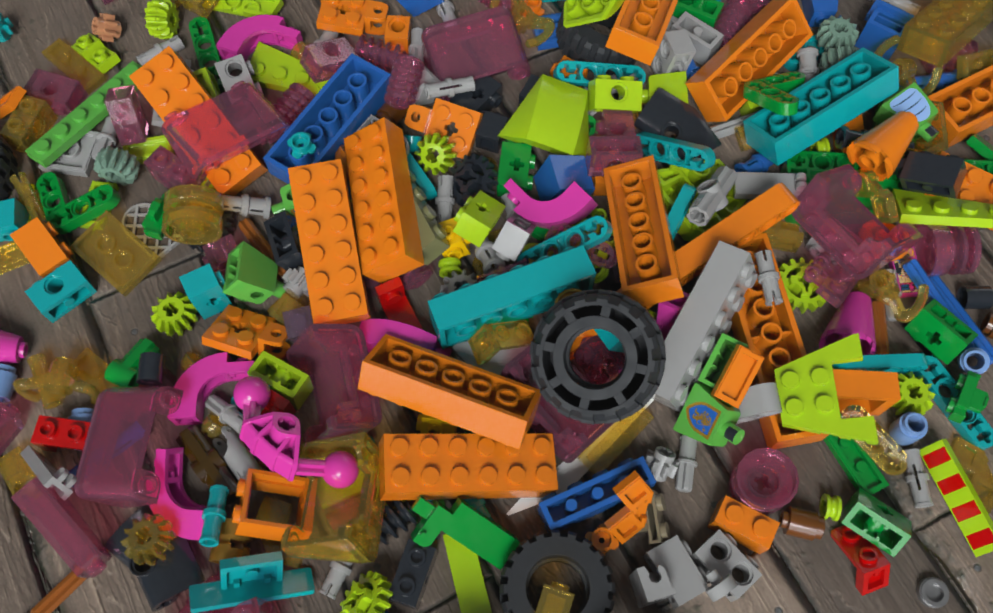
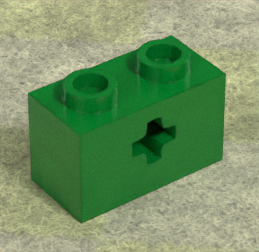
[672,0,724,29]
[497,141,536,197]
[904,299,978,365]
[841,487,912,557]

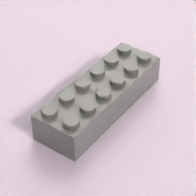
[652,240,757,413]

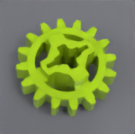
[779,257,833,314]
[340,571,393,613]

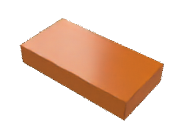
[0,86,27,119]
[711,344,764,408]

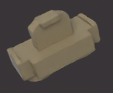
[638,490,671,546]

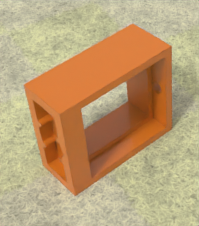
[833,369,901,416]
[231,468,318,545]

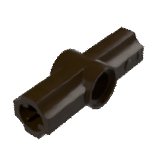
[176,425,240,505]

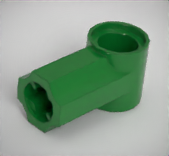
[104,338,161,392]

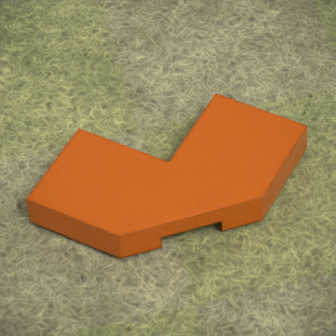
[604,470,654,545]

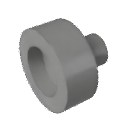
[705,569,738,602]

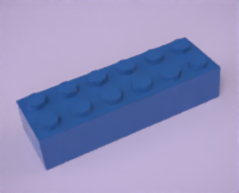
[263,53,394,184]

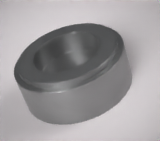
[916,577,949,608]

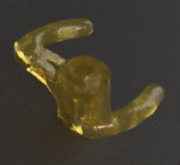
[490,0,555,48]
[874,35,943,97]
[845,258,929,323]
[13,357,102,405]

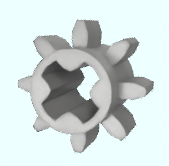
[282,266,309,299]
[645,446,679,482]

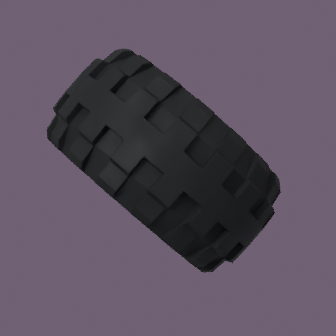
[530,289,666,425]

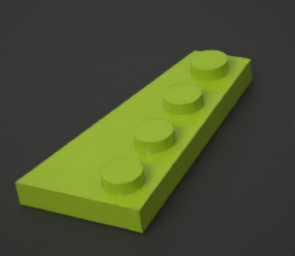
[183,0,284,17]
[250,42,333,98]
[891,188,993,228]

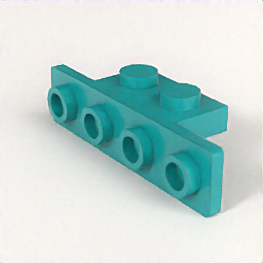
[189,551,315,613]

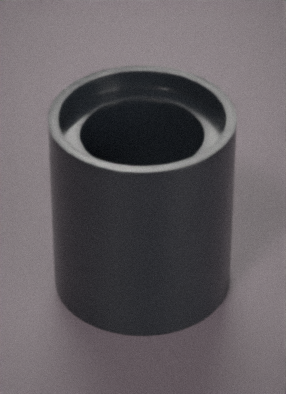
[956,286,993,309]

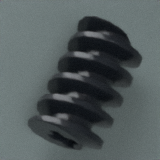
[352,500,418,552]

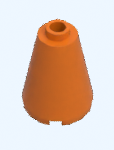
[846,111,919,182]

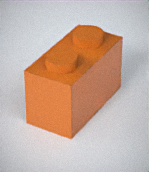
[10,217,76,278]
[707,495,780,554]

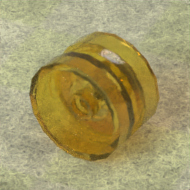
[161,184,224,245]

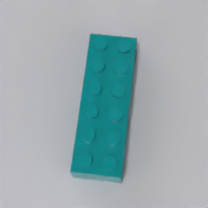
[743,48,899,166]
[427,245,596,350]

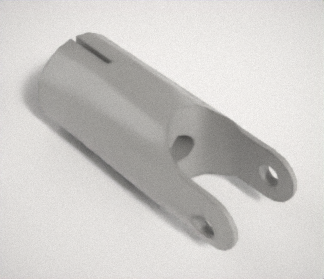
[213,426,263,481]

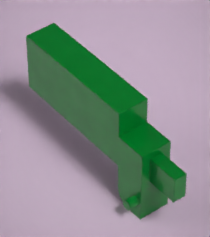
[411,496,521,570]

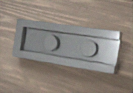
[734,172,807,201]
[20,445,77,501]

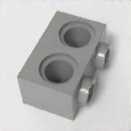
[651,29,696,75]
[214,54,264,114]
[690,529,762,602]

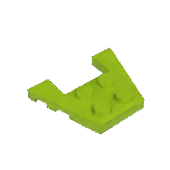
[774,333,879,445]

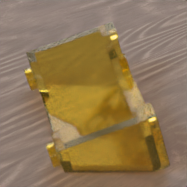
[281,432,385,564]

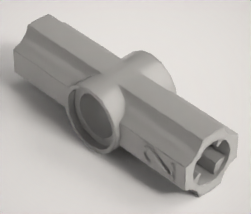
[686,166,738,227]

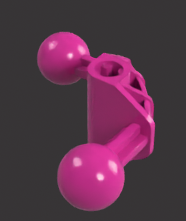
[233,376,359,488]

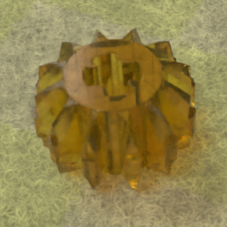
[120,513,177,566]

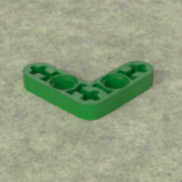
[743,71,806,116]
[36,172,120,234]

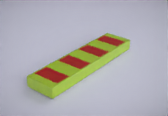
[920,438,993,557]

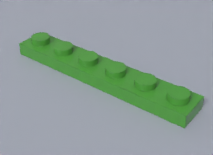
[25,61,142,168]

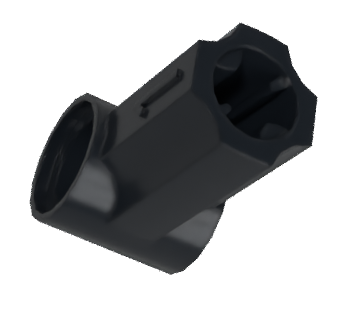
[136,352,177,394]

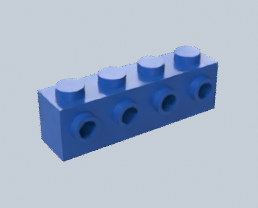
[537,456,656,533]

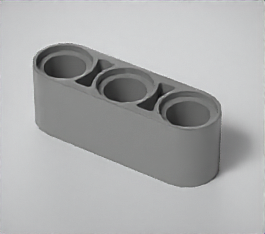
[736,382,782,424]

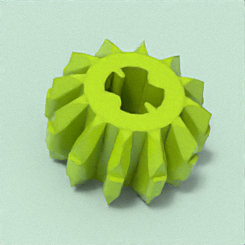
[144,0,180,39]
[414,132,457,175]
[151,291,198,337]
[891,371,936,415]

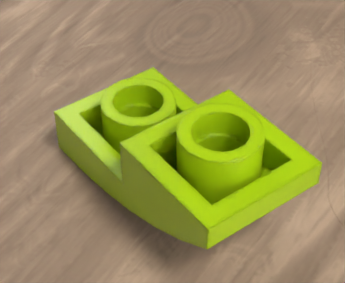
[71,33,121,75]

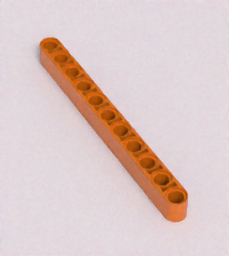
[570,182,800,361]

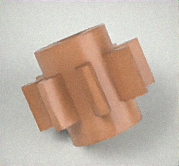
[91,13,122,43]

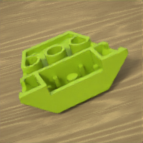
[563,0,625,28]
[498,74,589,168]
[658,159,747,242]

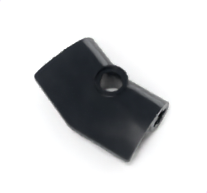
[634,88,721,160]
[105,504,206,611]

